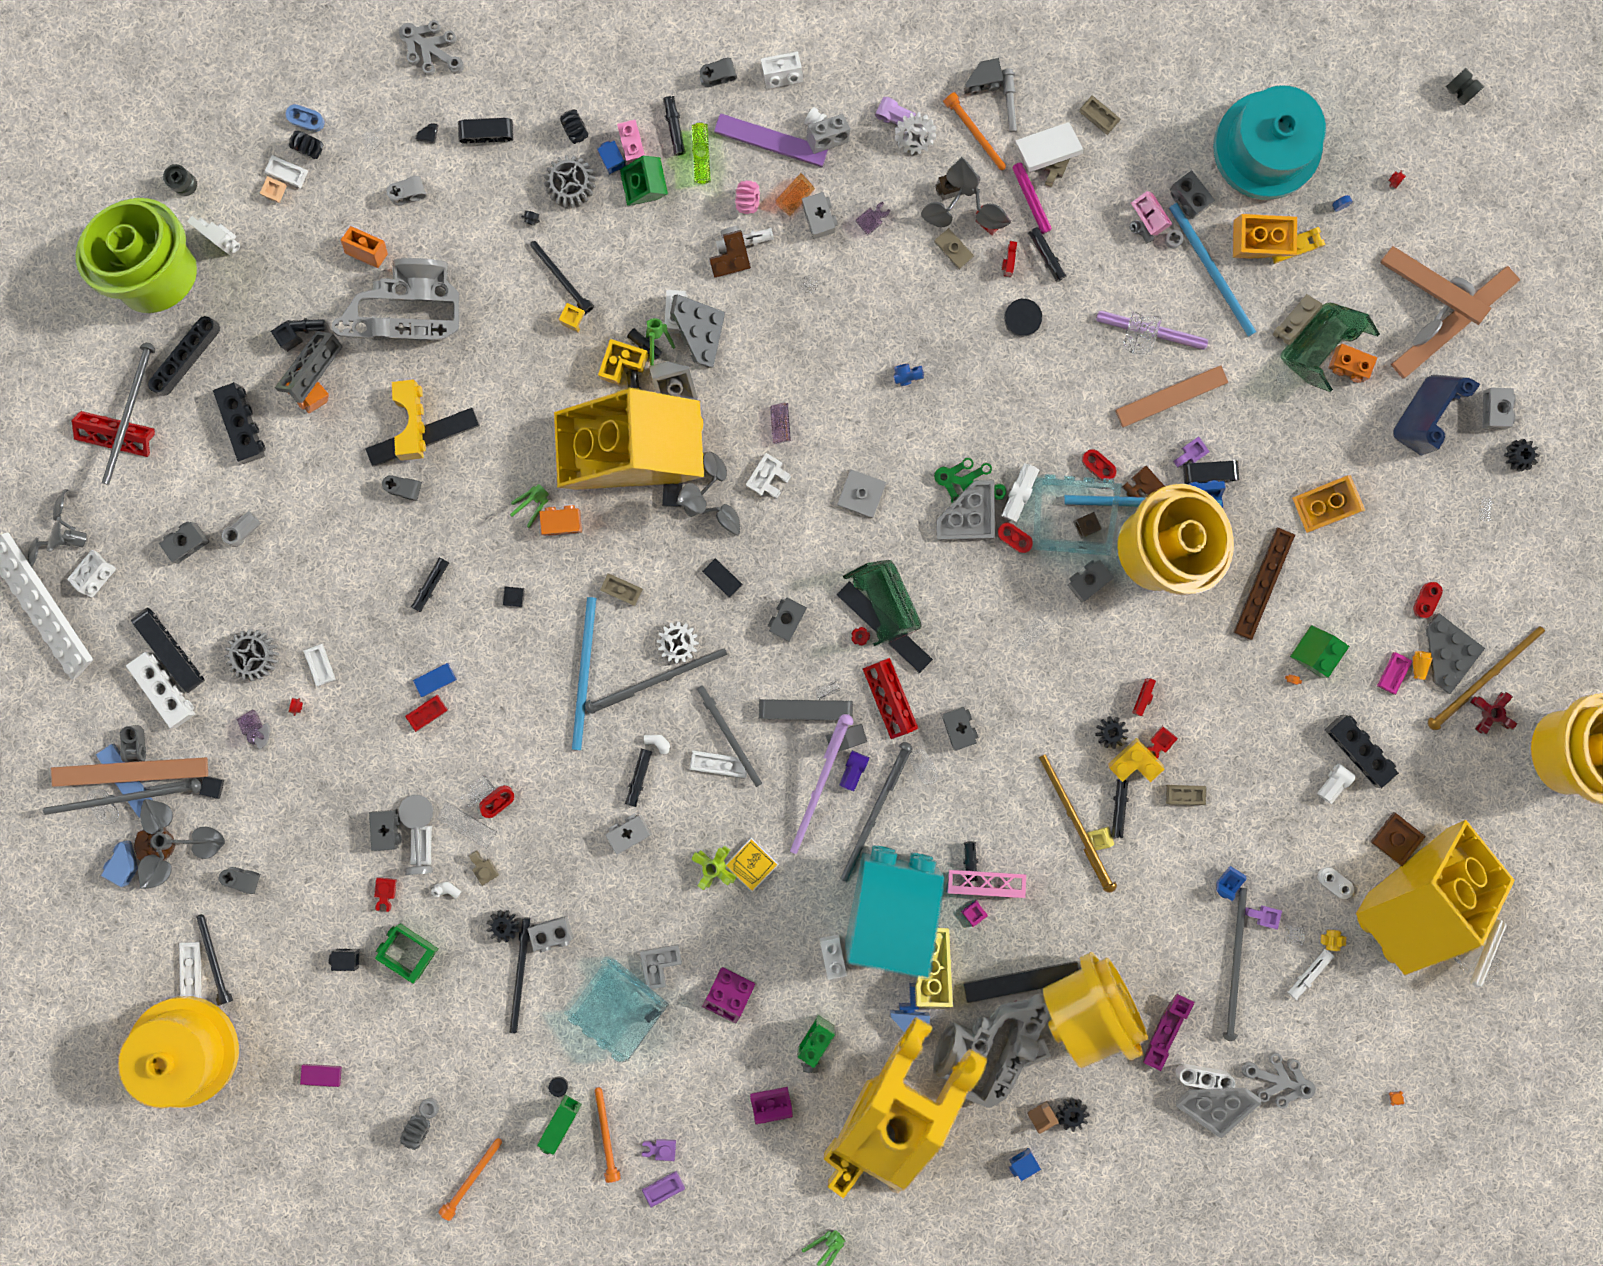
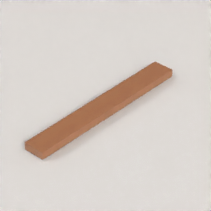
[1391,266,1520,379]
[51,757,208,787]

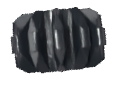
[560,109,588,144]
[288,130,324,159]
[1503,439,1540,472]
[1095,716,1128,749]
[487,910,520,943]
[1056,1097,1090,1132]

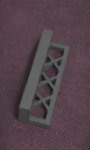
[275,331,343,403]

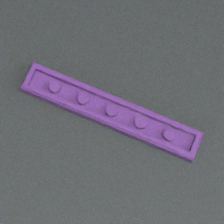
[714,113,828,168]

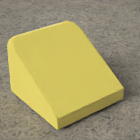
[1087,826,1114,850]

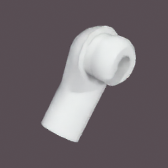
[644,735,670,755]
[431,882,462,899]

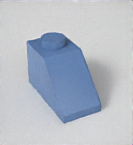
[890,1010,930,1041]

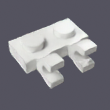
[746,453,791,499]

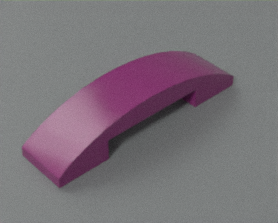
[1143,993,1195,1071]

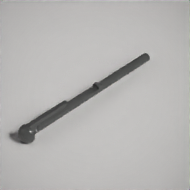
[101,342,155,485]
[585,648,728,714]
[840,742,913,882]
[43,779,201,815]
[1223,887,1247,1041]

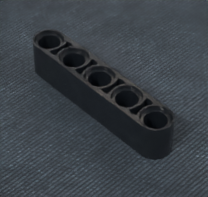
[148,316,220,396]
[131,607,205,693]

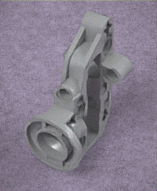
[332,258,459,341]
[933,994,1049,1108]

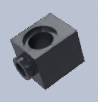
[328,948,360,971]

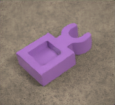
[642,1139,676,1161]

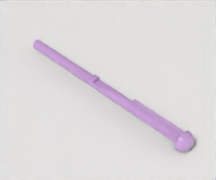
[790,714,853,854]

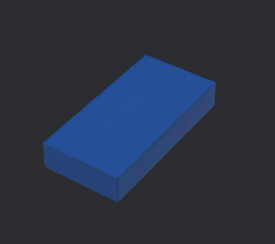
[413,663,457,697]

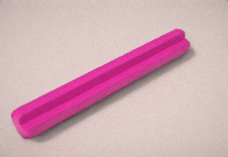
[1012,162,1051,234]

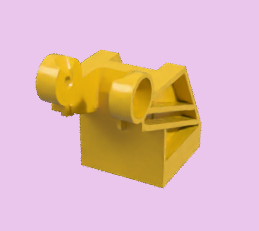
[831,1017,986,1192]

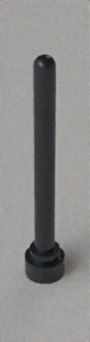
[530,241,594,316]
[197,914,233,1006]

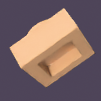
[260,176,287,203]

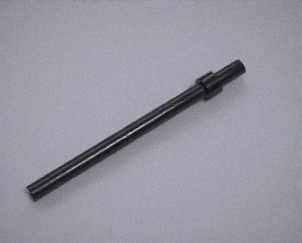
[509,917,531,1034]

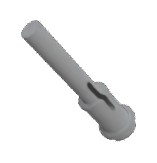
[1002,68,1017,132]

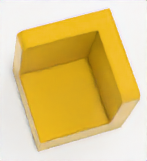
[559,303,585,333]

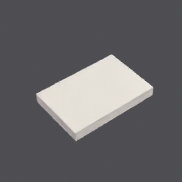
[1015,122,1083,172]

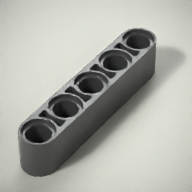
[759,699,853,720]

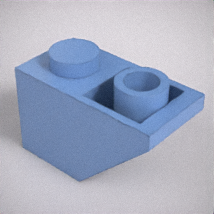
[101,840,138,887]

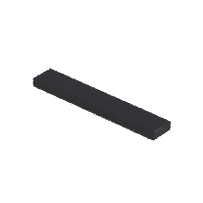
[365,407,480,467]
[836,581,933,673]
[963,961,1079,1003]

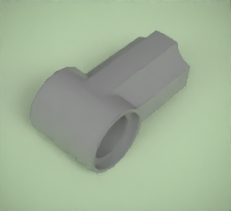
[222,511,261,547]

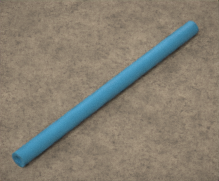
[1169,203,1256,337]
[1064,495,1222,507]
[572,597,597,750]

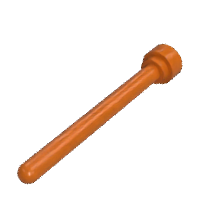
[943,92,1006,170]
[595,1087,621,1183]
[438,1138,502,1221]

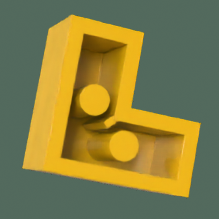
[598,339,649,385]
[1108,738,1165,783]
[823,1137,863,1199]

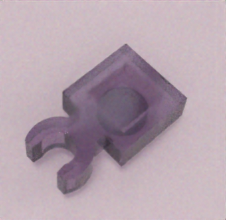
[856,201,891,236]
[237,709,264,745]

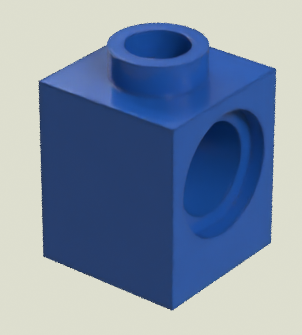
[597,141,626,175]
[1009,1148,1041,1182]

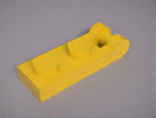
[1272,227,1326,264]

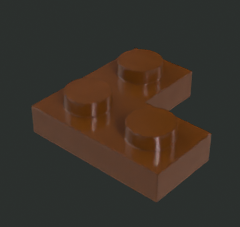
[709,230,751,278]

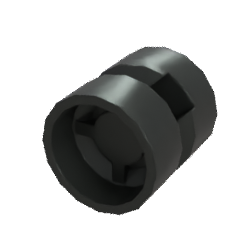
[1446,68,1484,105]
[163,164,197,196]

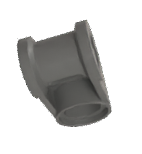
[700,58,737,87]
[382,475,422,501]
[120,725,146,762]
[219,867,261,894]

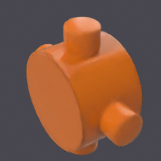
[1285,674,1302,685]
[1389,1091,1405,1106]

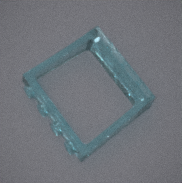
[1033,474,1122,556]

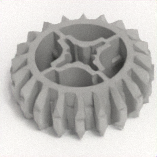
[544,155,596,208]
[224,629,279,681]

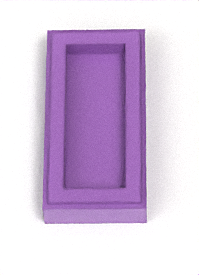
[642,1171,685,1208]

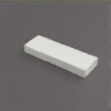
[689,750,749,778]
[179,942,202,998]

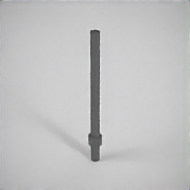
[697,685,762,787]

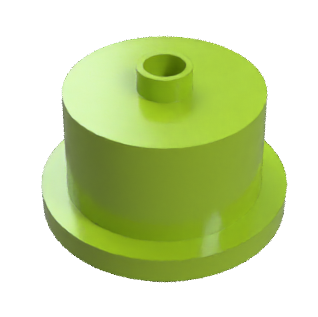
[75,198,197,313]

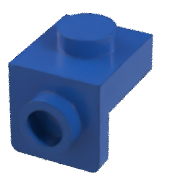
[1216,866,1246,901]
[899,983,919,1013]

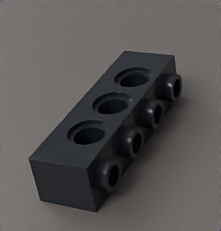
[213,382,266,464]
[1325,715,1399,789]

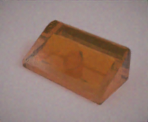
[776,173,815,217]

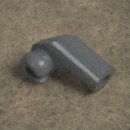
[1129,220,1154,244]

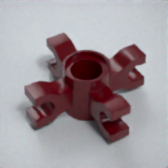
[1470,692,1518,734]

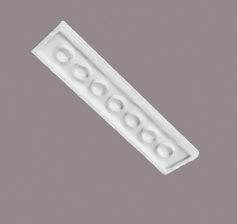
[0,533,93,680]

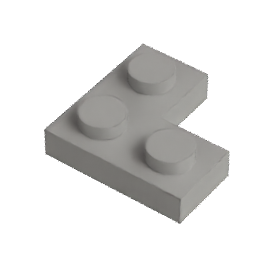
[640,944,682,990]

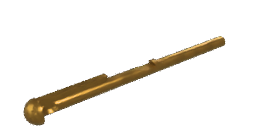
[1427,626,1545,730]
[1039,754,1117,893]

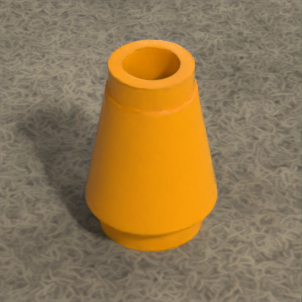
[1412,651,1433,680]

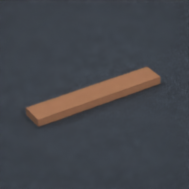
[1380,246,1492,325]
[1115,365,1229,428]

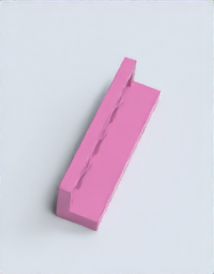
[946,870,1026,898]

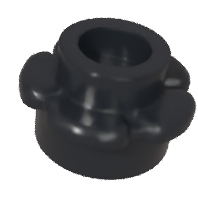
[521,210,540,226]

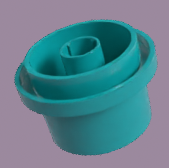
[1213,85,1326,200]

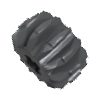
[400,1114,430,1150]

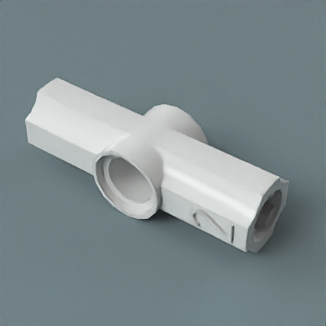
[1001,463,1039,523]

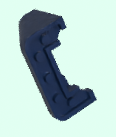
[1393,374,1480,456]

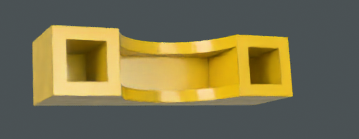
[391,379,426,461]

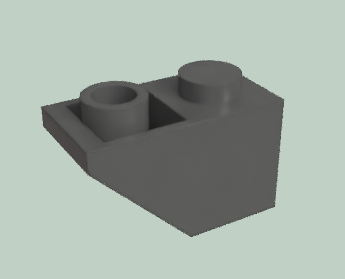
[964,58,1003,95]

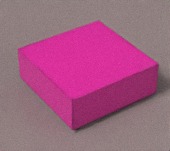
[961,900,988,927]

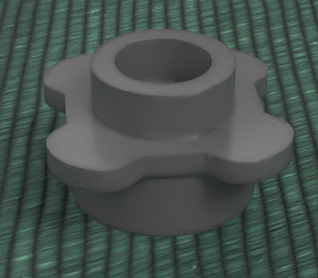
[801,1063,821,1073]

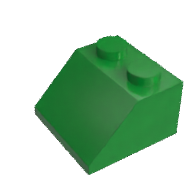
[619,155,668,206]
[1290,625,1350,678]

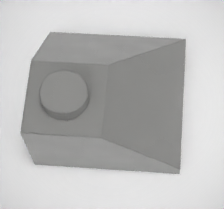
[649,361,698,400]

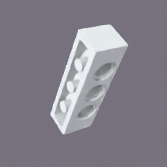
[126,652,196,728]

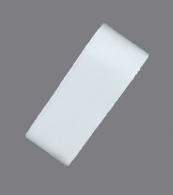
[1176,1064,1235,1089]

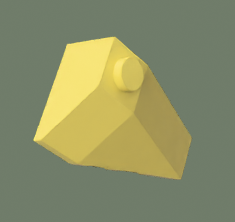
[915,928,953,1009]

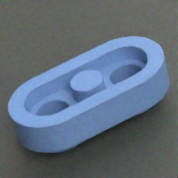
[285,104,325,132]

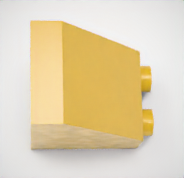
[554,388,704,490]
[1356,820,1515,975]

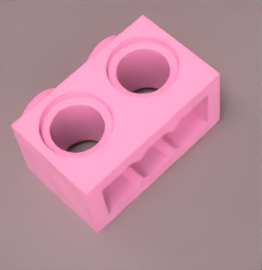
[617,119,645,164]
[1131,191,1172,236]

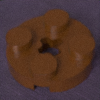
[134,827,175,861]

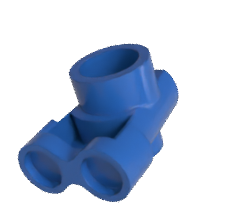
[894,363,924,386]

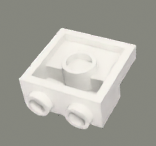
[187,216,240,255]

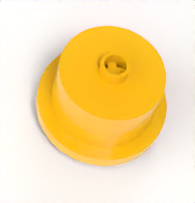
[1117,484,1234,595]
[1531,693,1603,805]
[1043,952,1148,1068]
[118,996,239,1108]

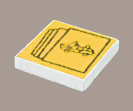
[726,837,779,892]

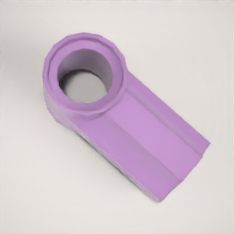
[875,97,916,125]

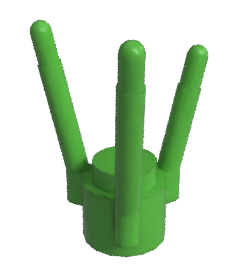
[646,318,675,366]
[510,484,549,528]
[802,1230,846,1266]

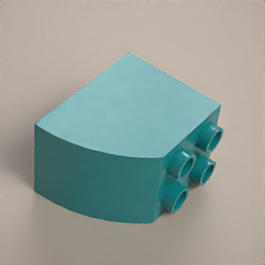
[845,845,944,979]

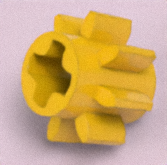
[1321,929,1346,951]

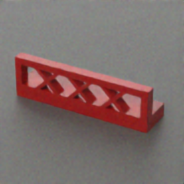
[71,411,155,457]
[862,658,919,739]

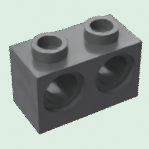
[1170,170,1215,219]

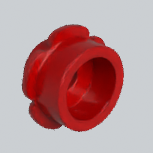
[1388,170,1406,189]
[851,627,870,646]
[288,698,303,716]

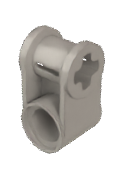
[387,176,427,206]

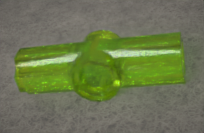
[691,122,711,184]

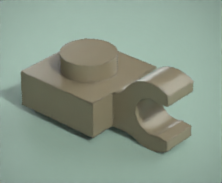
[1045,158,1070,188]
[469,850,499,886]

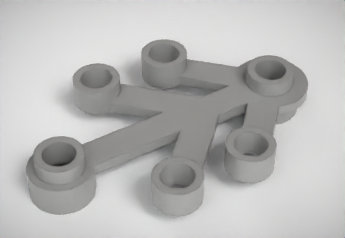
[399,20,464,75]
[1241,1052,1316,1109]

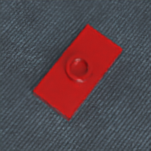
[1132,678,1156,716]
[405,695,449,732]

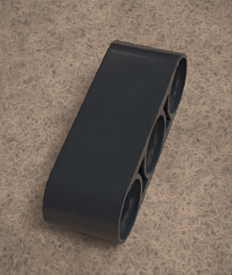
[458,118,514,144]
[1183,460,1240,484]

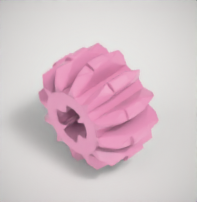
[735,180,760,214]

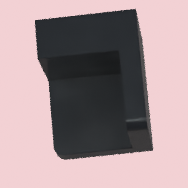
[270,321,303,352]

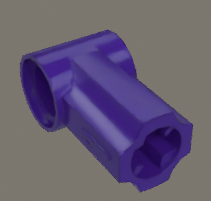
[839,750,870,791]

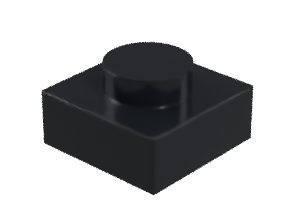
[503,586,525,607]

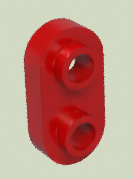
[1082,449,1117,482]
[997,523,1033,553]
[1413,582,1443,618]
[479,785,515,818]

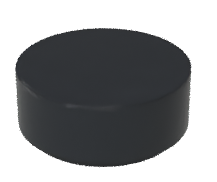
[548,1076,568,1097]

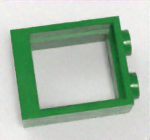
[375,923,439,984]
[797,1015,835,1068]
[537,1095,582,1155]

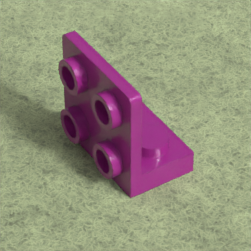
[702,967,755,1024]

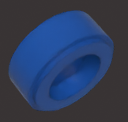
[1332,195,1353,212]

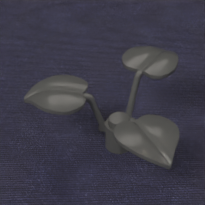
[921,157,1011,229]
[677,451,740,536]
[28,489,87,567]
[138,799,225,889]

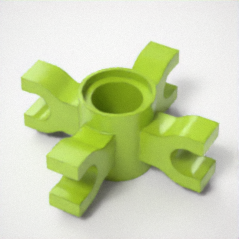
[691,846,737,890]

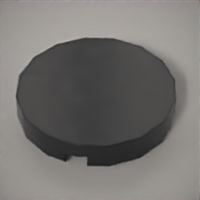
[1004,298,1042,337]

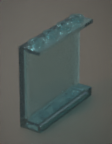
[564,956,669,1062]

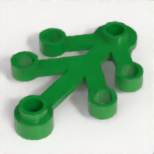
[934,457,1007,503]

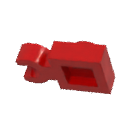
[1001,241,1017,277]
[1146,725,1178,759]
[374,877,397,912]

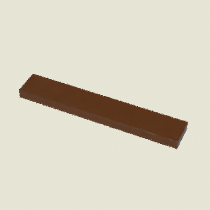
[1233,527,1296,640]

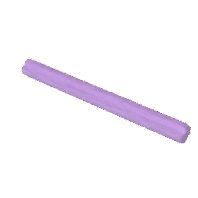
[1096,311,1208,350]

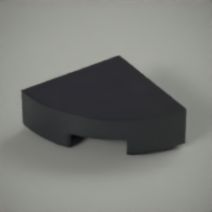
[416,123,438,144]

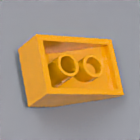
[1233,214,1297,259]
[1292,475,1365,533]

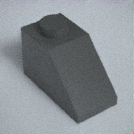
[826,724,868,752]

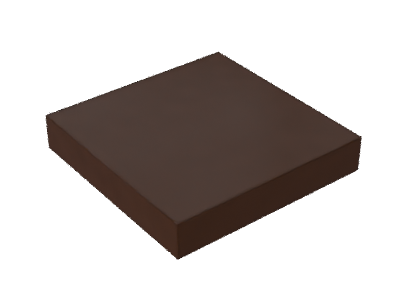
[1371,812,1426,867]

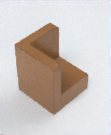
[1027,1101,1059,1134]

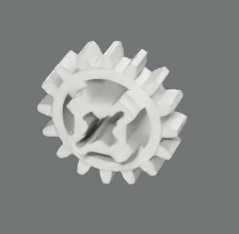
[895,112,936,155]
[657,622,699,663]

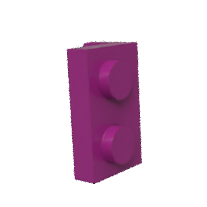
[750,1086,793,1125]

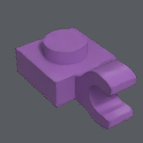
[1173,436,1210,468]
[1245,905,1282,930]

